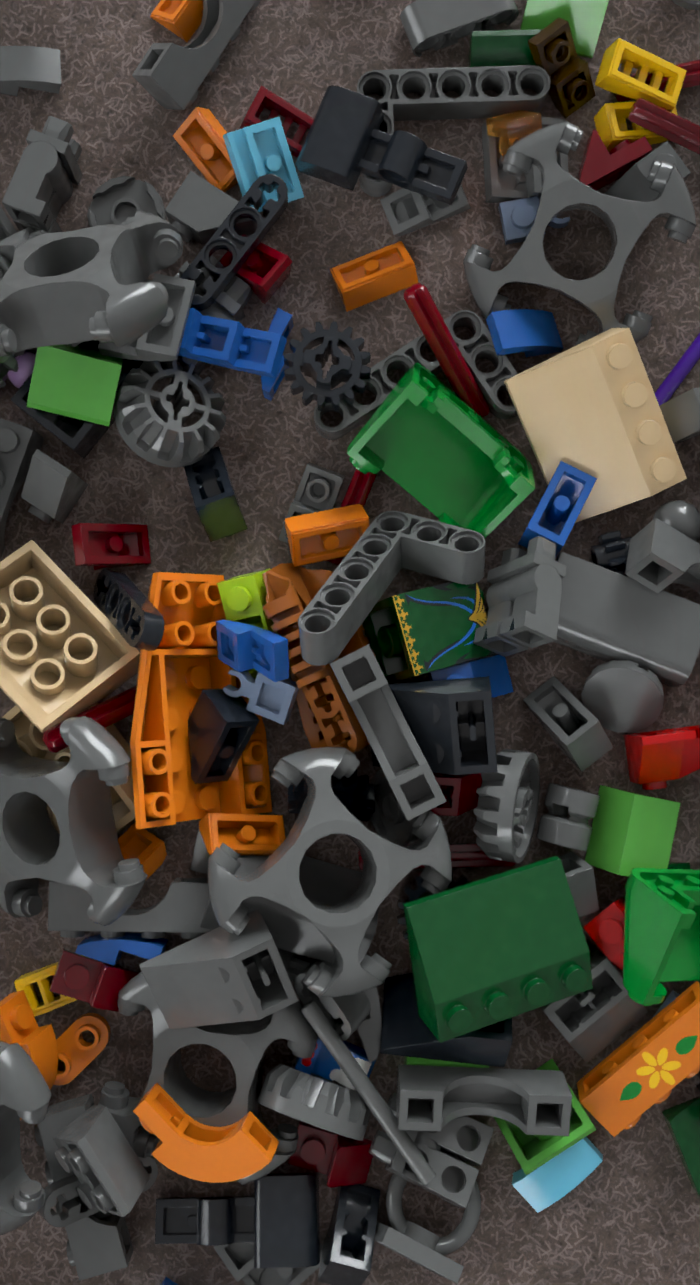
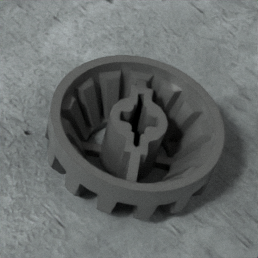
[114,360,226,468]
[473,749,540,863]
[257,1064,372,1141]

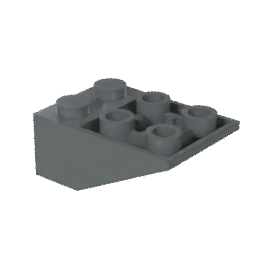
[139,909,298,1029]

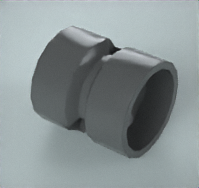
[536,783,600,851]

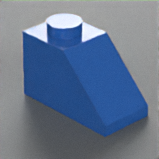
[518,461,597,558]
[428,655,514,698]

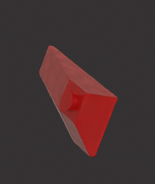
[624,725,700,790]

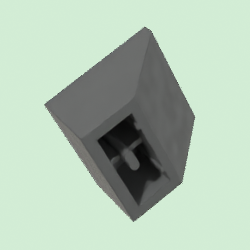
[541,948,648,1063]
[52,1105,151,1217]

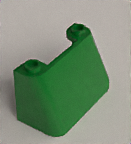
[347,363,536,538]
[623,868,700,1006]

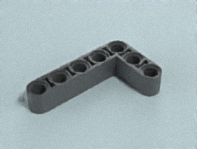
[357,65,551,197]
[314,310,518,440]
[298,510,486,666]

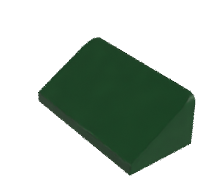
[469,29,543,67]
[662,1096,700,1196]

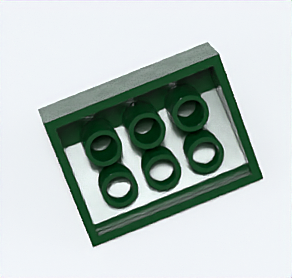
[403,856,593,1043]

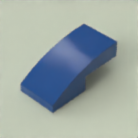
[261,308,294,401]
[486,309,564,357]
[216,620,289,682]
[75,932,168,966]

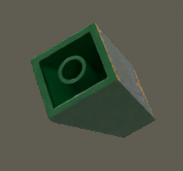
[362,582,496,684]

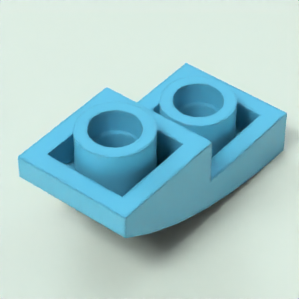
[512,1137,603,1213]

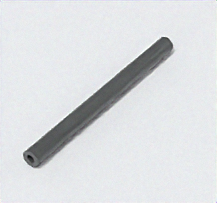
[300,1000,436,1185]

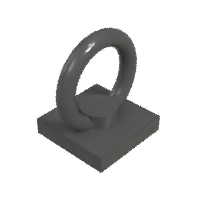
[375,1150,481,1284]

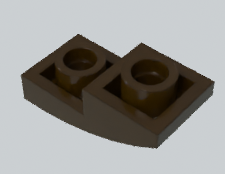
[528,18,596,119]

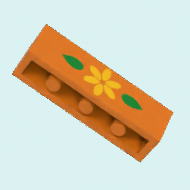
[577,981,700,1137]

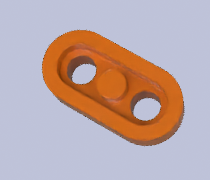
[53,1013,111,1086]

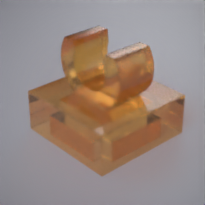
[486,110,542,156]

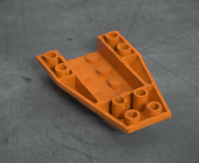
[130,572,272,829]

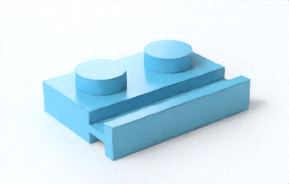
[223,116,304,212]

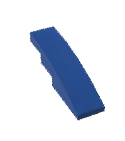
[179,308,287,378]

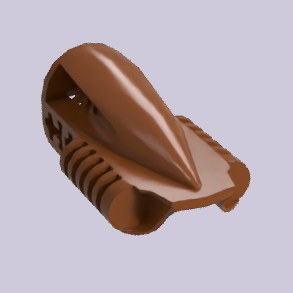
[262,563,376,754]

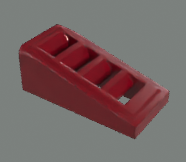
[240,85,314,158]

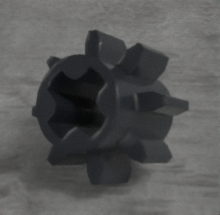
[591,530,632,577]

